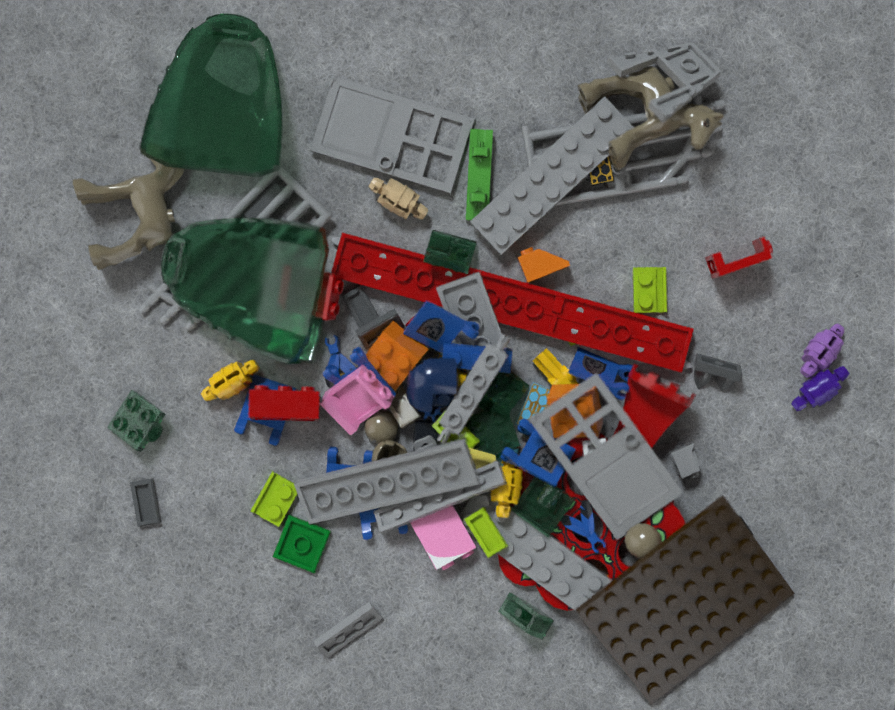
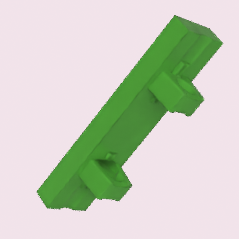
[466,129,493,220]

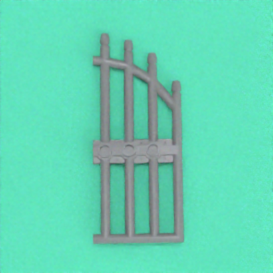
[521,96,725,207]
[139,158,332,331]

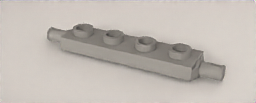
[437,334,511,444]

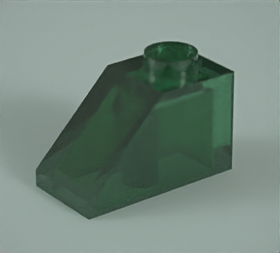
[498,592,554,640]

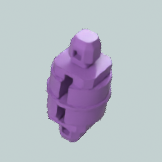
[800,323,844,378]

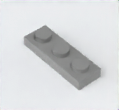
[314,602,383,658]

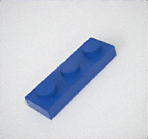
[442,343,513,373]

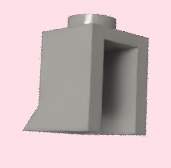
[669,442,701,480]

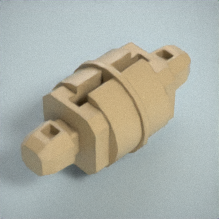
[369,178,428,220]

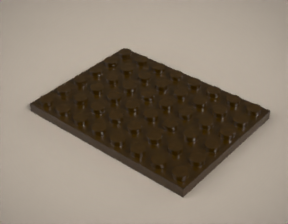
[575,495,795,704]

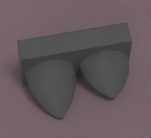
[694,353,742,391]

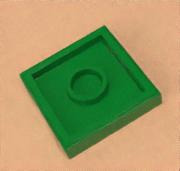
[272,514,331,573]

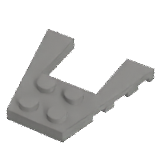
[607,42,721,122]

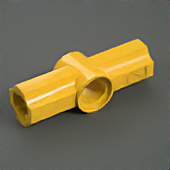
[532,348,579,385]

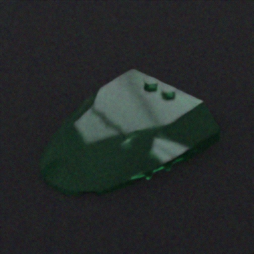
[140,13,283,177]
[161,218,329,364]

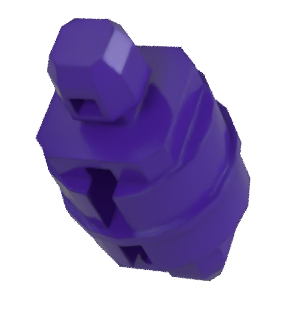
[791,366,849,411]

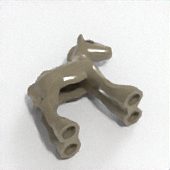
[578,66,724,171]
[73,143,187,270]

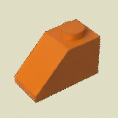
[517,247,570,283]

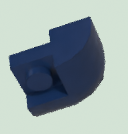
[406,358,457,412]

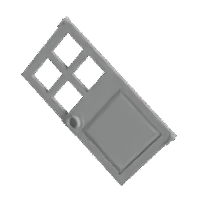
[310,75,475,194]
[528,373,683,540]

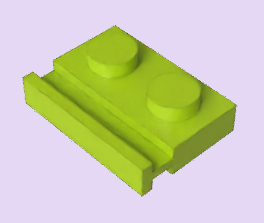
[632,267,667,313]
[251,471,297,527]

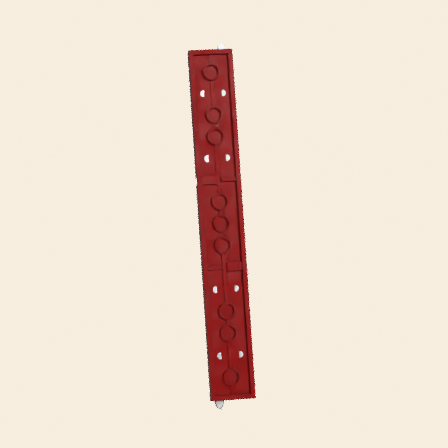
[331,232,694,373]

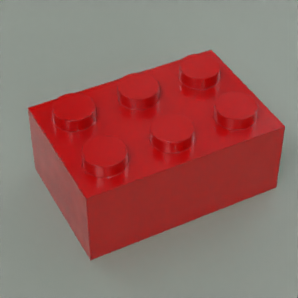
[249,385,320,422]

